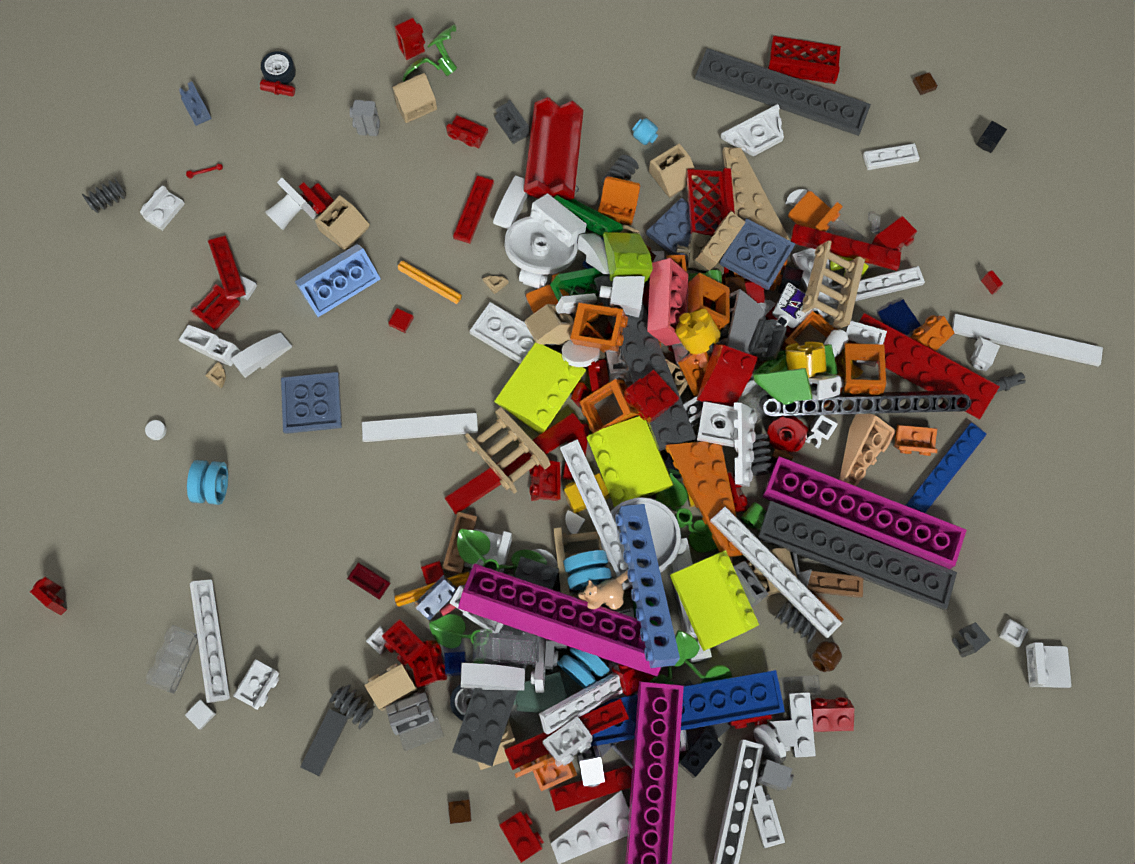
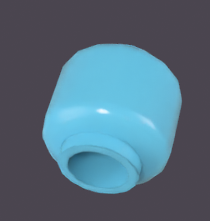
[632,118,659,145]

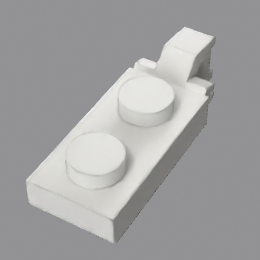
[751,785,785,848]

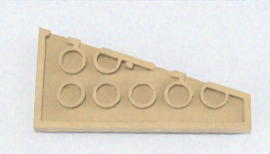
[722,147,790,241]

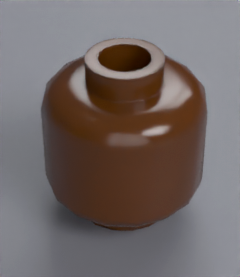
[811,641,842,672]

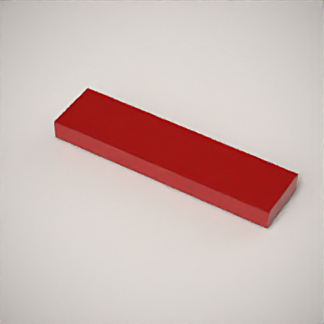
[453,175,494,244]
[208,235,246,300]

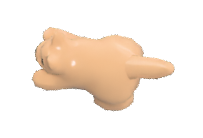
[578,571,628,610]

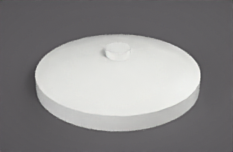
[504,216,578,275]
[601,498,681,573]

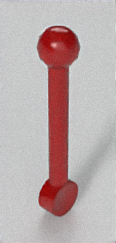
[186,163,223,179]

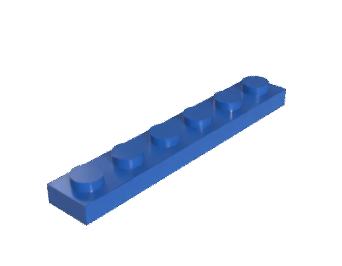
[905,422,987,513]

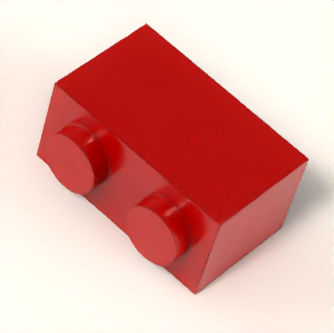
[872,216,917,251]

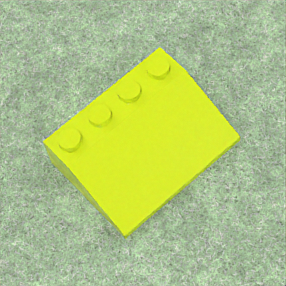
[494,342,586,434]
[587,416,674,507]
[670,550,759,651]

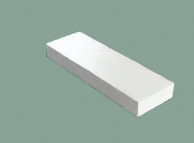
[863,143,920,170]

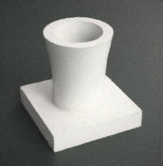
[265,178,318,230]
[697,402,738,447]

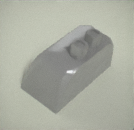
[715,289,766,355]

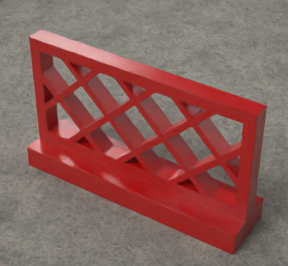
[768,36,841,84]
[686,168,735,236]

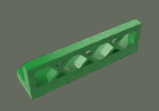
[554,195,623,237]
[550,268,608,302]

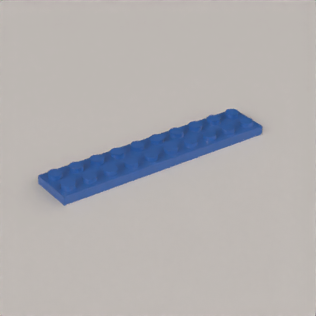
[584,670,785,747]

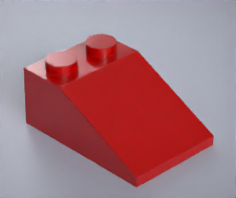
[696,344,758,407]

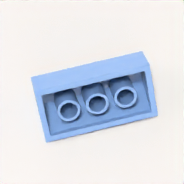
[295,244,380,317]

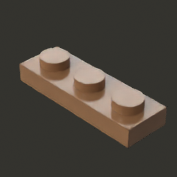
[442,512,477,574]
[802,570,863,598]

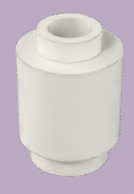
[519,269,548,289]
[823,329,849,358]

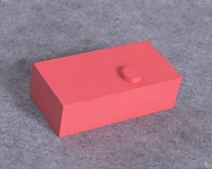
[647,258,688,346]

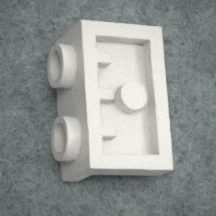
[140,185,185,231]
[543,716,593,767]

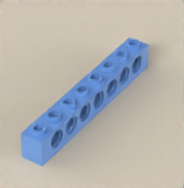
[615,504,680,668]

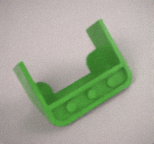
[752,344,838,405]

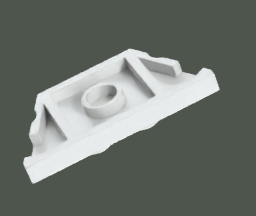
[721,104,784,157]

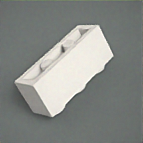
[530,193,587,247]

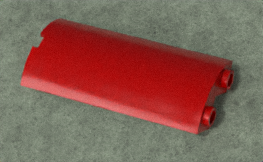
[524,97,584,200]

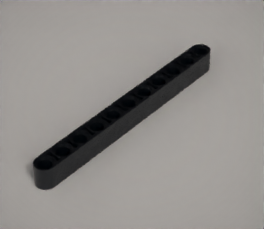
[759,391,971,416]

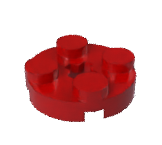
[768,415,808,452]

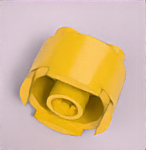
[675,309,720,354]
[786,342,826,378]

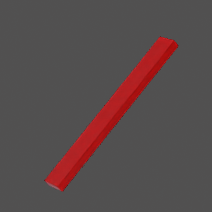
[445,413,584,515]

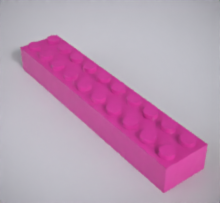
[762,456,967,569]
[458,564,663,676]
[625,681,684,864]

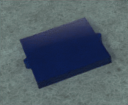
[877,299,921,335]

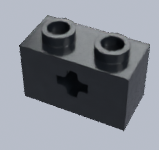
[678,730,722,778]

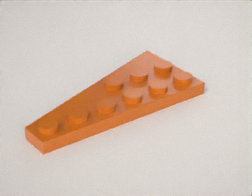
[665,442,743,557]

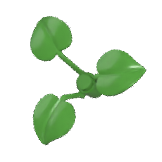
[402,24,457,82]
[656,473,717,553]
[457,529,547,575]
[429,614,490,664]
[649,630,732,684]

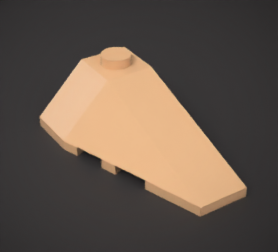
[839,414,896,486]

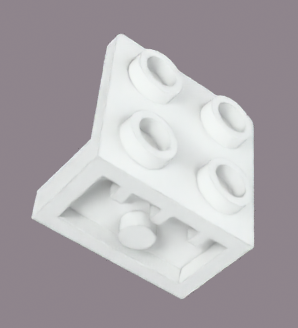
[464,529,512,573]
[1026,643,1071,688]

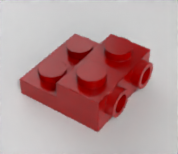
[624,370,679,424]

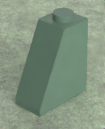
[513,672,567,714]

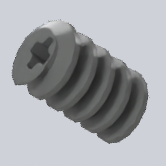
[602,154,639,185]
[82,178,126,213]
[751,434,773,476]
[774,601,818,643]
[329,684,375,729]

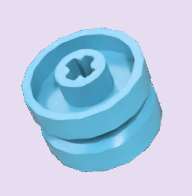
[187,460,228,505]
[563,550,612,591]
[557,647,610,689]

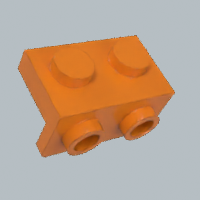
[910,315,955,352]
[678,352,710,396]
[894,424,938,456]

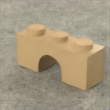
[695,211,746,271]

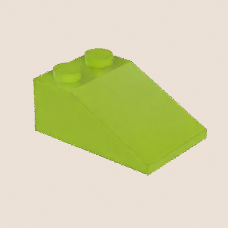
[603,232,653,282]

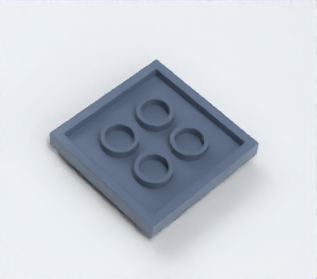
[646,198,718,267]
[719,218,795,290]
[281,372,342,434]

